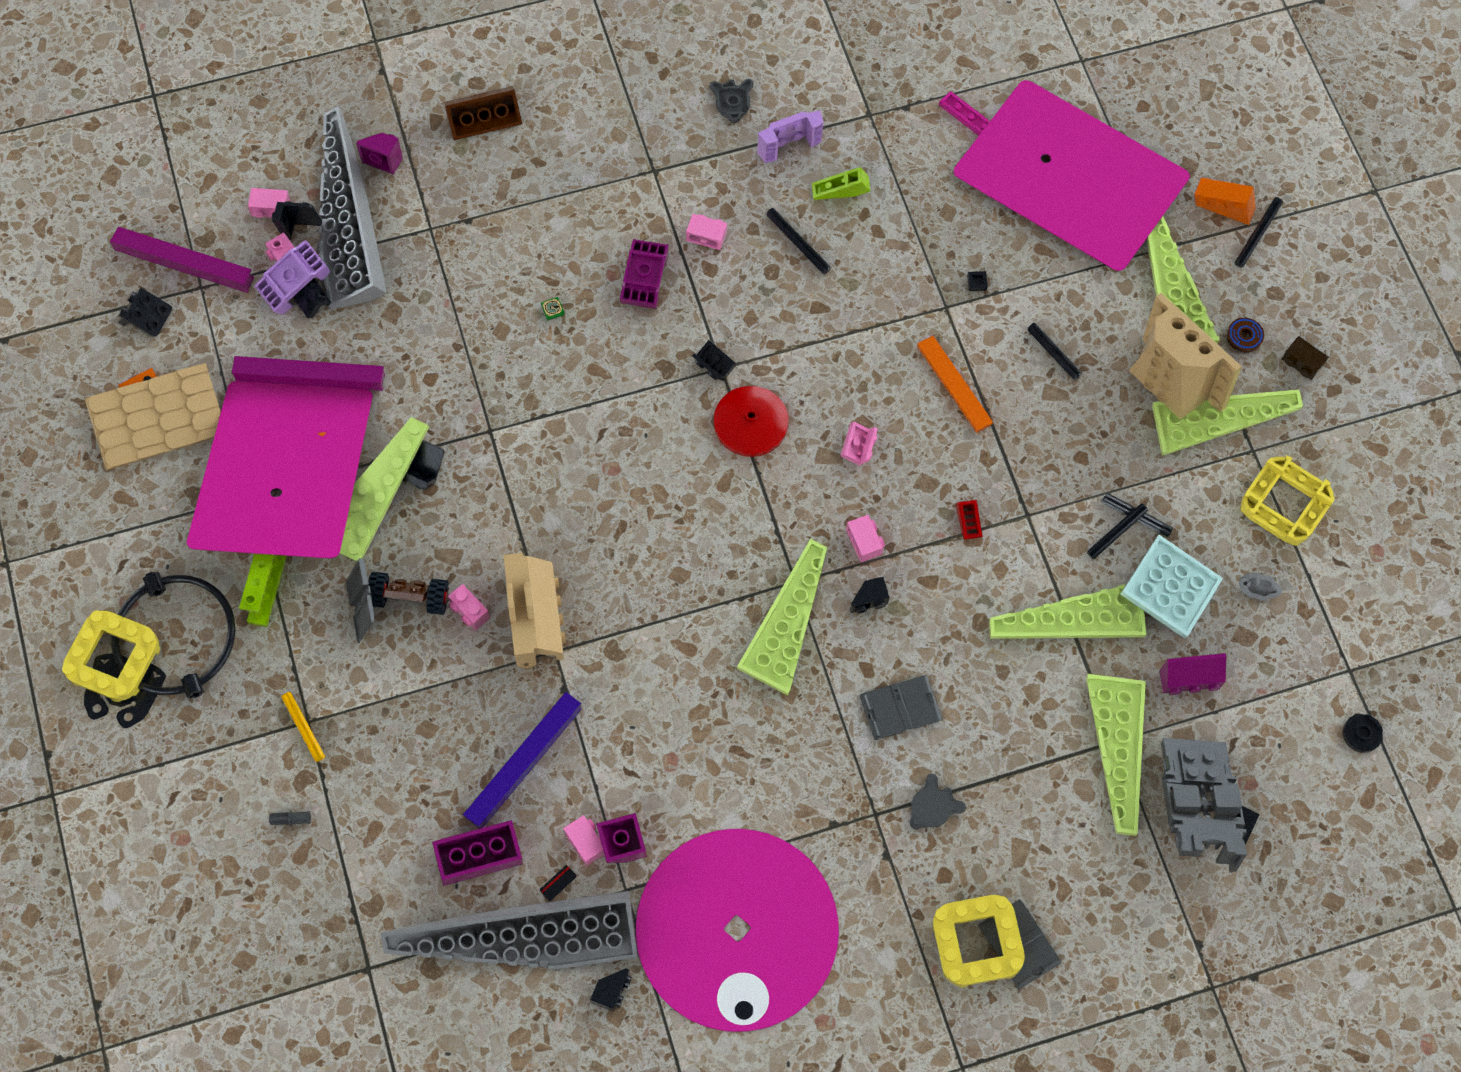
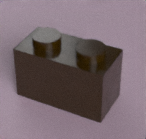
[1281,336,1329,380]

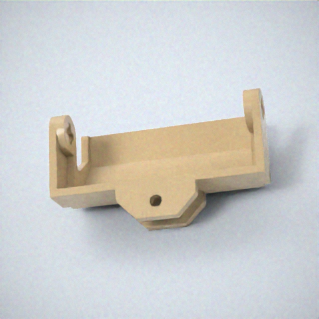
[503,553,566,668]

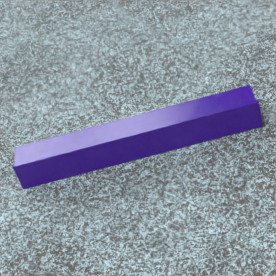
[463,692,582,829]

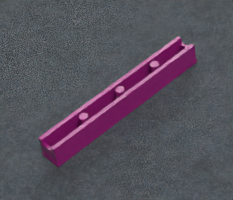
[110,226,254,293]
[232,356,385,391]

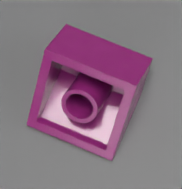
[356,133,403,175]
[596,813,647,863]

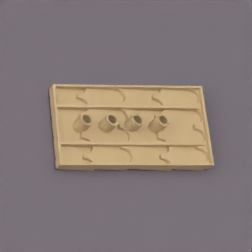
[85,363,221,471]

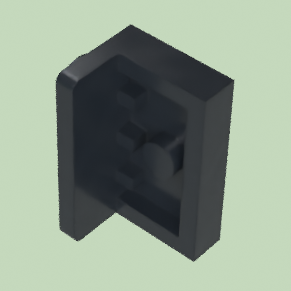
[293,278,331,318]
[692,340,737,381]

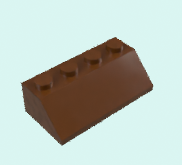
[444,86,523,140]

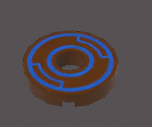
[1226,317,1264,353]

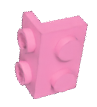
[841,422,878,465]

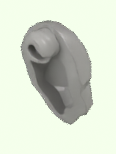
[1239,573,1282,601]

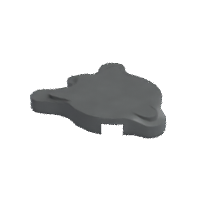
[710,79,754,123]
[909,774,966,830]

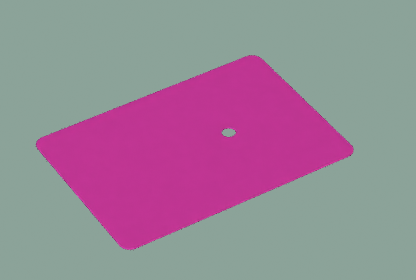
[953,80,1190,271]
[187,381,373,558]

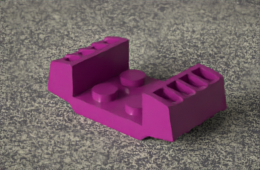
[620,239,669,309]

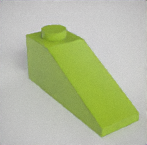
[812,167,871,200]

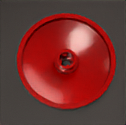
[714,386,789,457]

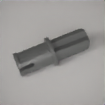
[269,810,311,826]

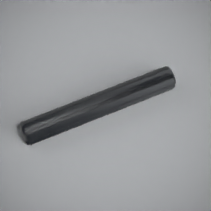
[1027,323,1082,380]
[1102,493,1173,537]
[1087,503,1148,559]

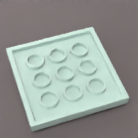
[1120,535,1223,639]

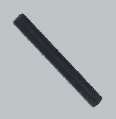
[1235,197,1283,268]
[766,208,831,274]

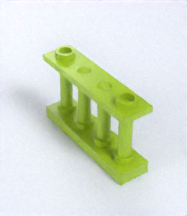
[239,554,287,627]

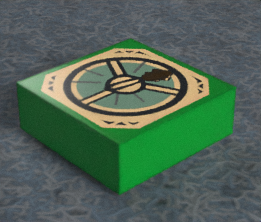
[541,297,564,321]

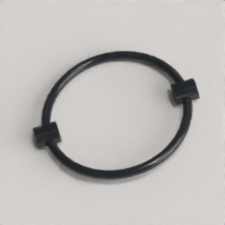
[111,571,236,699]

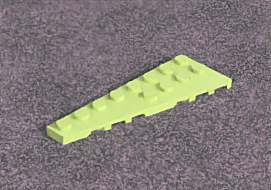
[1147,216,1220,343]
[1152,390,1303,455]
[340,417,429,561]
[737,539,827,696]
[989,584,1146,639]
[1086,674,1146,836]

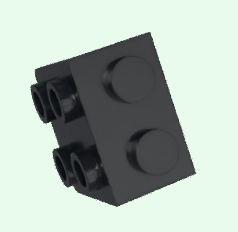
[272,201,322,240]
[118,288,172,337]
[402,440,445,490]

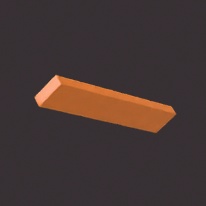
[917,335,993,433]

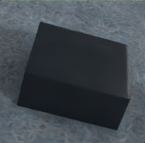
[967,271,988,291]

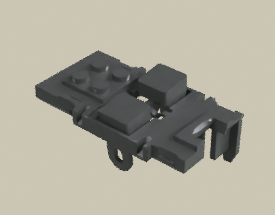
[1161,738,1247,873]

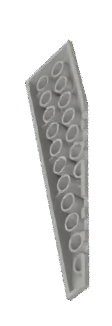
[318,106,387,310]
[381,891,638,970]

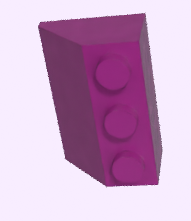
[1159,653,1227,695]

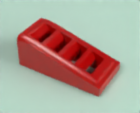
[956,500,983,540]

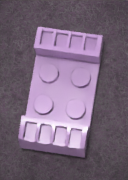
[757,110,824,163]
[254,240,330,314]

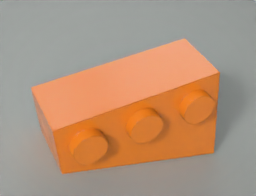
[1194,178,1256,225]

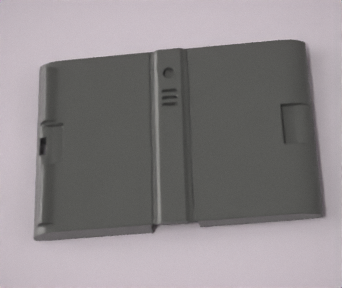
[346,558,374,643]
[859,675,943,740]
[978,899,1061,990]

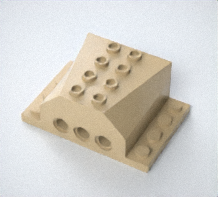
[1129,293,1242,419]

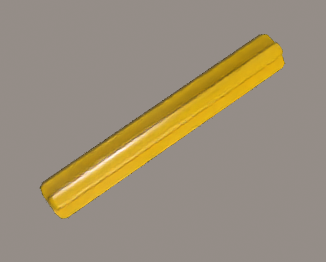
[281,692,325,762]

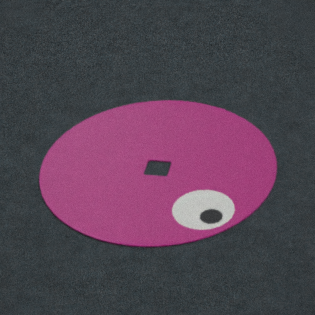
[636,829,839,1032]

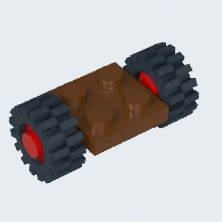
[368,571,449,615]

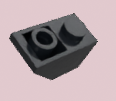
[850,577,890,614]
[590,968,632,1012]

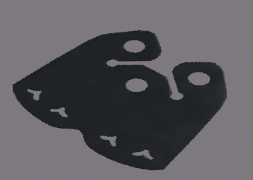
[84,654,167,728]

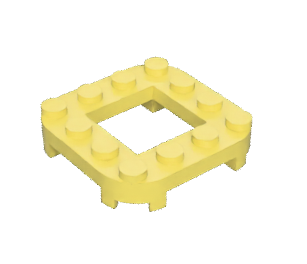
[1241,455,1335,546]
[62,610,160,702]
[933,895,1025,988]

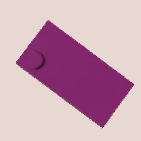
[432,820,523,886]

